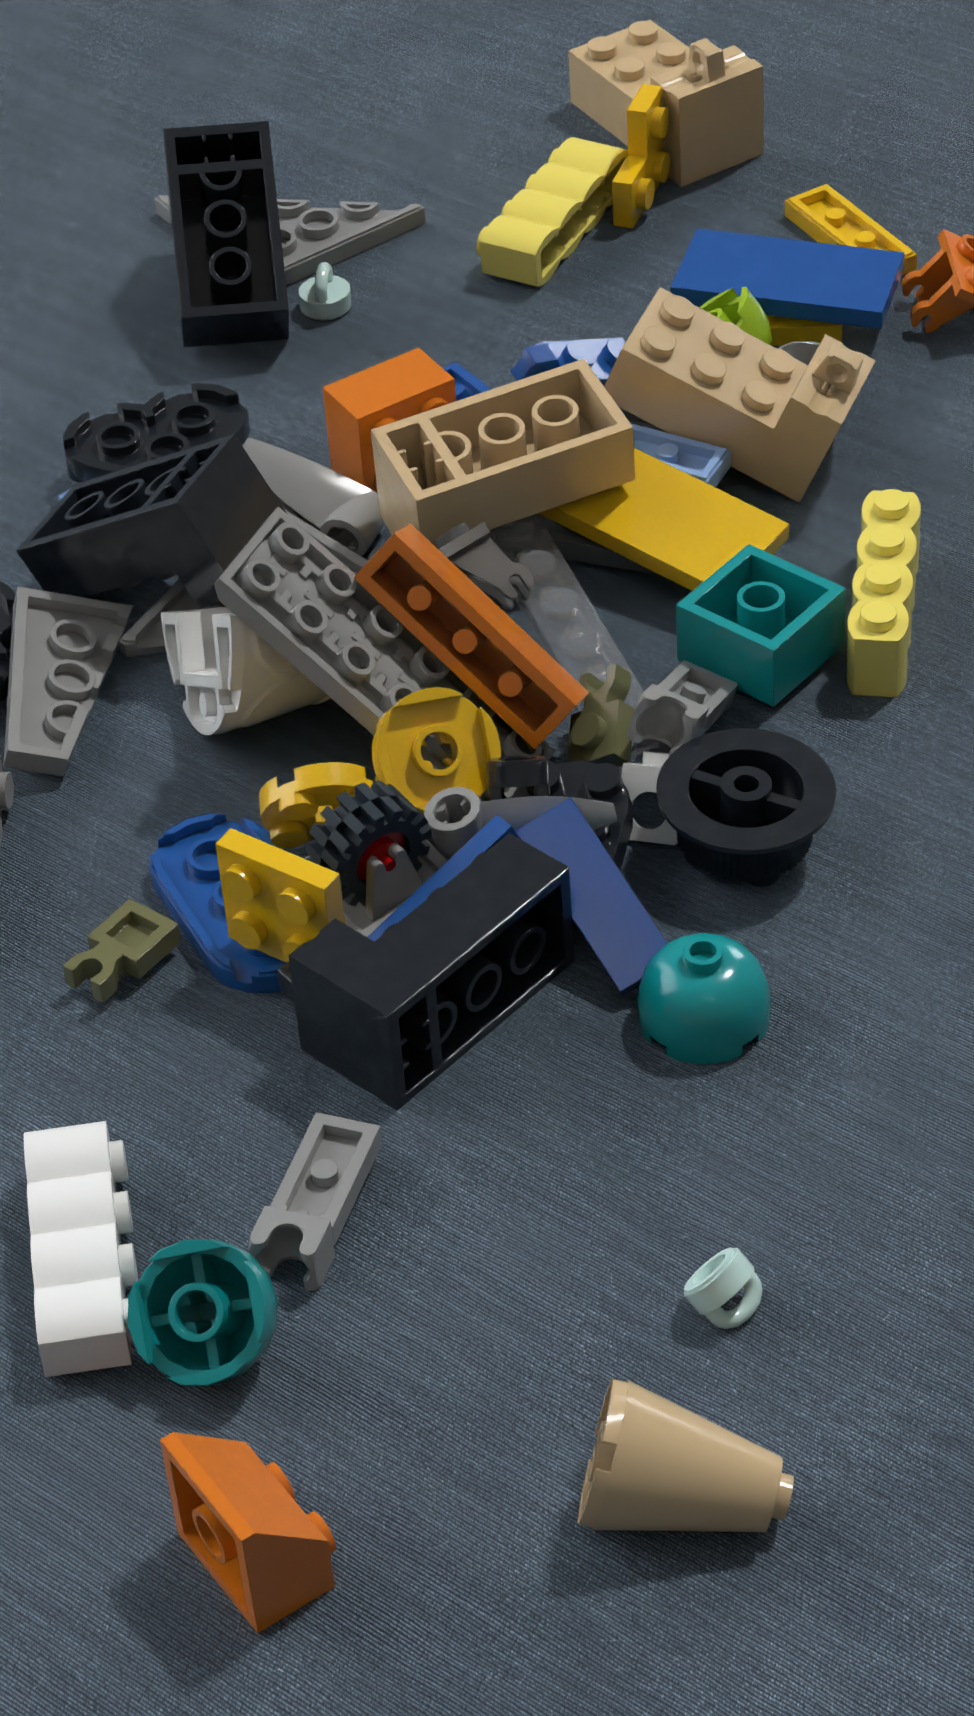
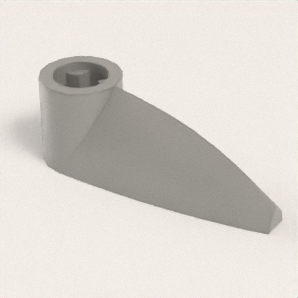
[243,437,385,557]
[424,787,617,860]

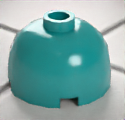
[637,933,771,1065]
[128,1239,278,1385]

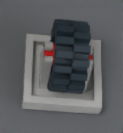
[304,781,448,937]

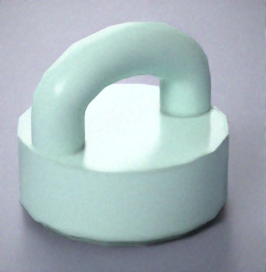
[298,262,352,321]
[684,1247,763,1329]

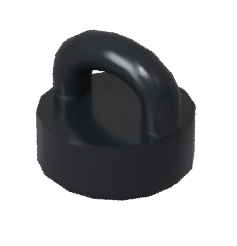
[486,755,550,801]

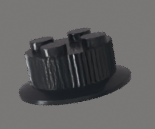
[656,728,836,886]

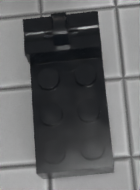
[163,121,289,348]
[16,434,287,609]
[277,833,574,1110]

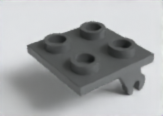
[435,522,534,610]

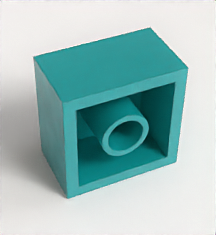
[676,544,846,707]

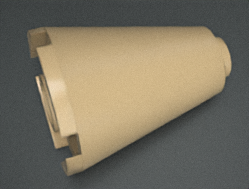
[577,1378,794,1532]

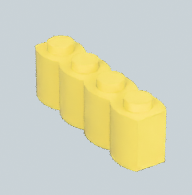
[476,137,628,287]
[847,489,921,697]

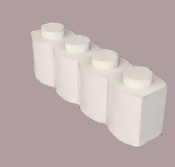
[24,1121,138,1377]

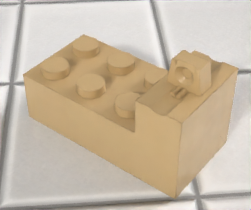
[568,20,764,187]
[604,287,876,503]
[371,359,635,548]

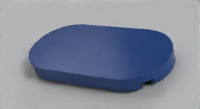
[149,814,286,993]

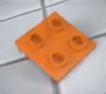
[901,229,974,333]

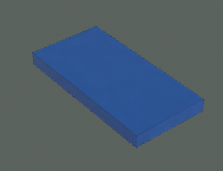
[670,228,904,329]

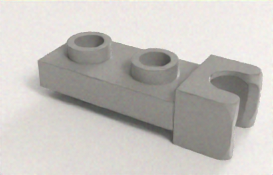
[627,660,739,756]
[249,1112,382,1291]

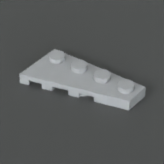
[3,586,133,777]

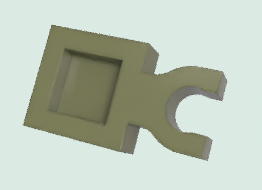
[567,663,634,767]
[63,899,181,1003]

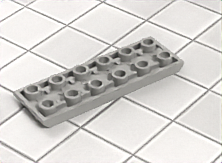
[214,507,556,802]

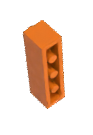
[354,523,589,749]

